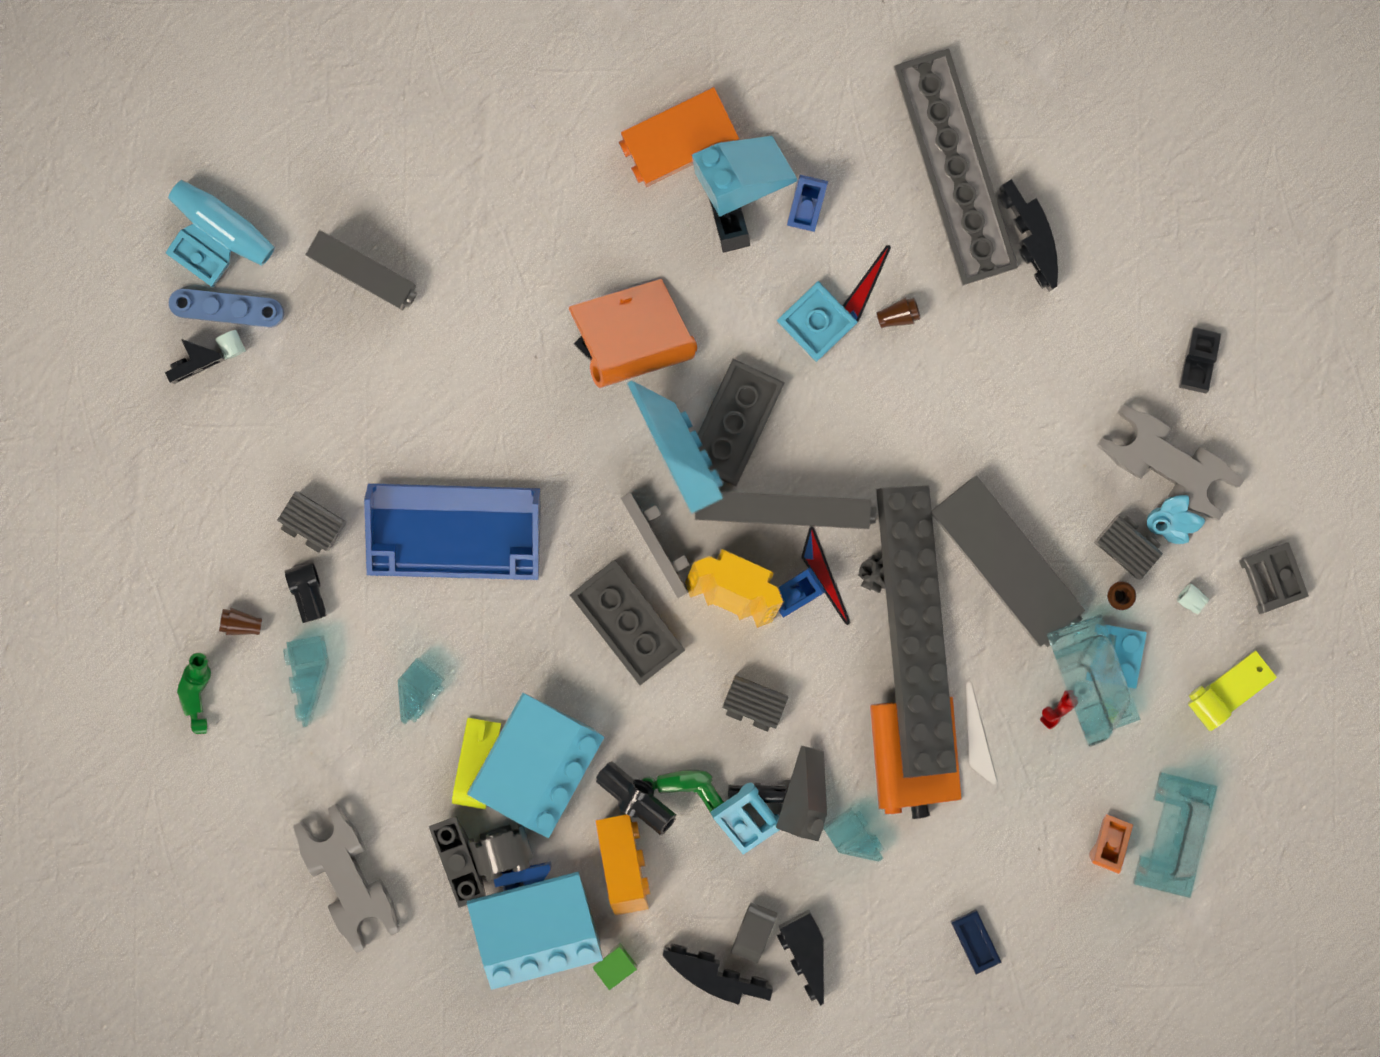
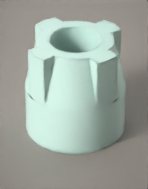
[215,330,246,360]
[1177,583,1209,614]

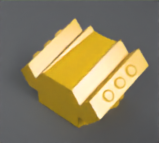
[685,549,783,628]

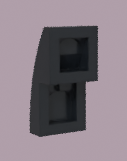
[1179,327,1221,394]

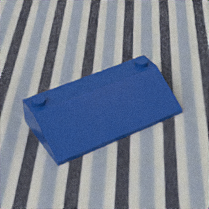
[364,483,540,580]

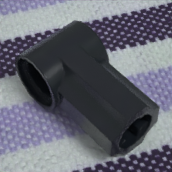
[285,562,327,623]

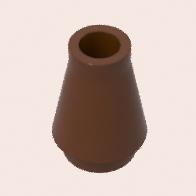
[876,297,921,329]
[1107,581,1136,610]
[219,607,262,635]

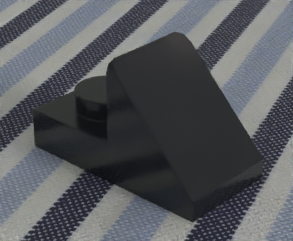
[165,339,225,384]

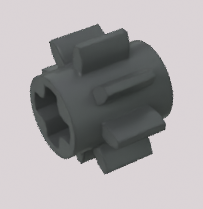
[858,555,885,593]

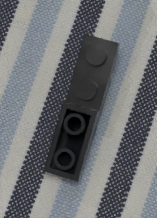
[998,179,1058,292]
[662,944,773,1005]

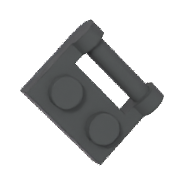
[1239,542,1309,614]

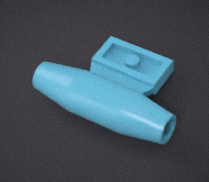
[165,180,275,287]

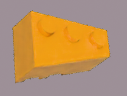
[595,814,650,916]

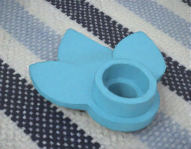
[1147,495,1205,544]

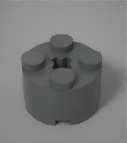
[468,823,534,881]

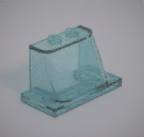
[1047,614,1141,747]
[1133,772,1218,898]

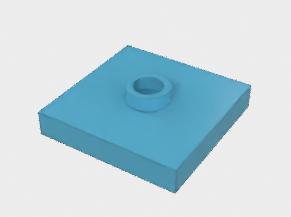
[777,281,858,362]

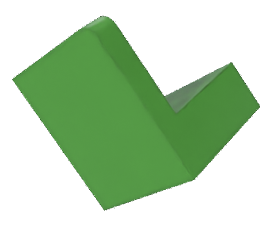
[593,943,638,990]

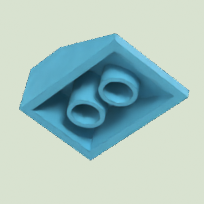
[692,136,797,217]

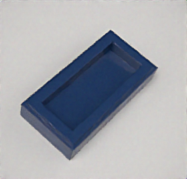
[951,910,1002,975]

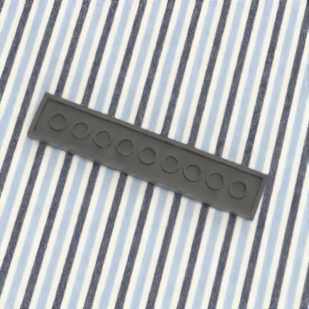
[876,486,957,778]

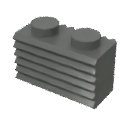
[277,491,347,553]
[1094,516,1163,580]
[722,675,789,732]

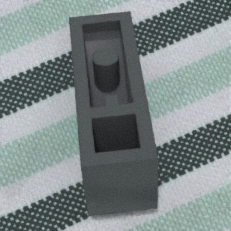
[776,745,827,842]

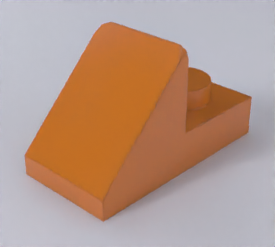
[1089,814,1133,874]

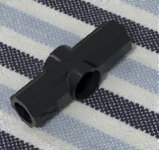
[596,761,677,835]

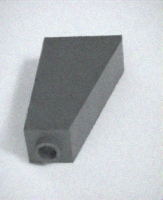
[305,230,417,311]

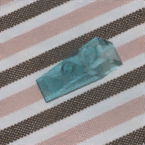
[283,635,329,727]

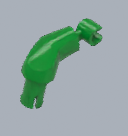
[177,653,211,734]
[642,770,724,814]

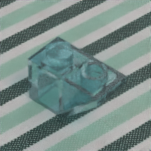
[398,657,445,724]
[823,808,884,862]

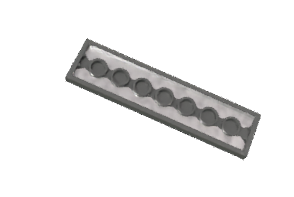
[893,49,1018,286]

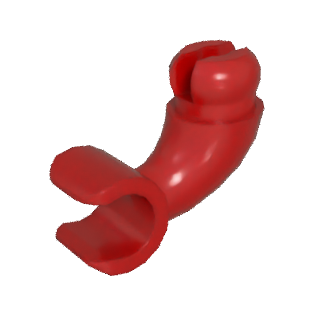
[1040,689,1078,729]

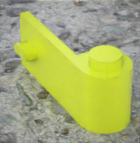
[1187,650,1277,731]
[452,718,501,810]

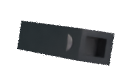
[777,910,824,1006]

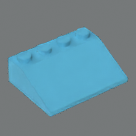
[627,381,723,514]
[467,693,604,838]
[467,871,603,990]

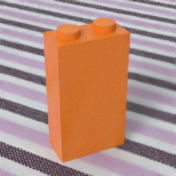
[619,87,739,188]

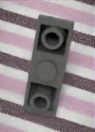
[428,816,486,908]

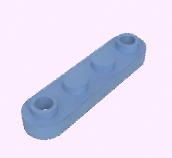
[169,289,284,328]

